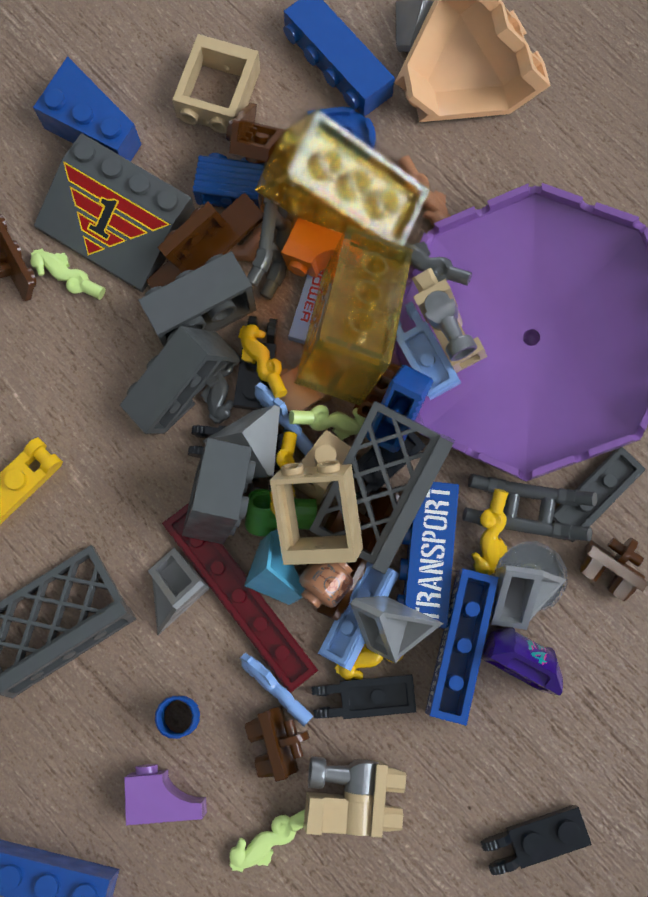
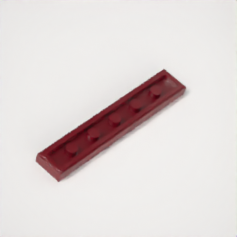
[162,503,319,693]

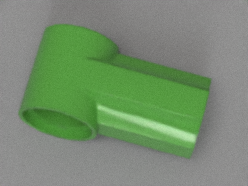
[245,489,317,536]

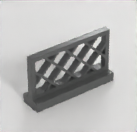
[309,401,455,574]
[0,545,136,698]

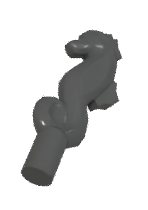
[390,240,472,286]
[201,340,234,424]

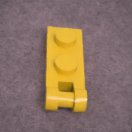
[0,437,63,525]

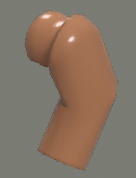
[226,228,261,261]

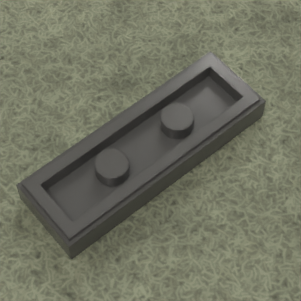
[552,447,646,542]

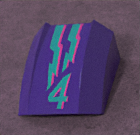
[481,627,563,696]

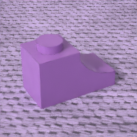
[124,764,207,825]

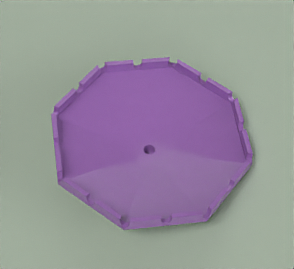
[382,183,648,482]

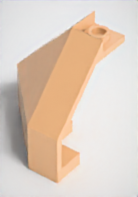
[394,0,551,122]

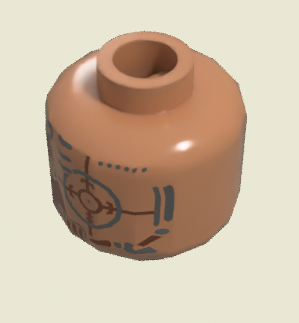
[299,563,353,609]

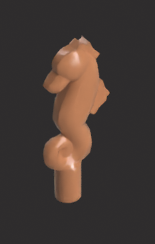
[398,155,451,226]

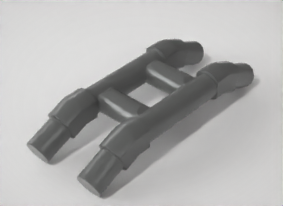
[247,171,294,300]
[462,474,597,541]

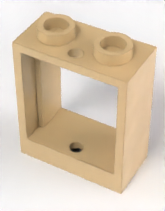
[172,34,261,133]
[270,460,363,565]

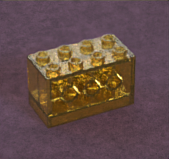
[255,109,430,261]
[294,225,413,406]

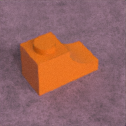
[281,218,363,278]

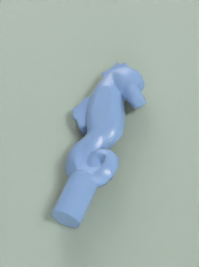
[254,382,313,456]
[240,653,313,727]

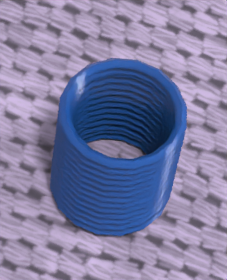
[155,696,200,739]

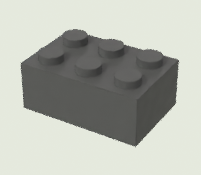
[138,251,256,347]
[182,438,256,544]

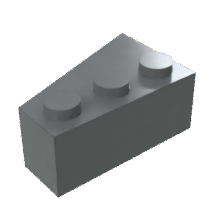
[120,326,242,434]

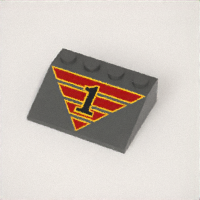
[34,133,195,293]

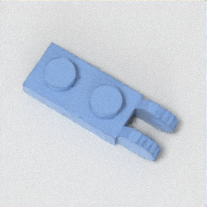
[386,301,461,400]

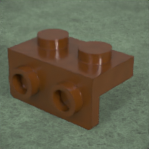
[226,103,285,163]

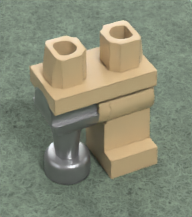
[412,268,487,373]
[303,756,406,838]

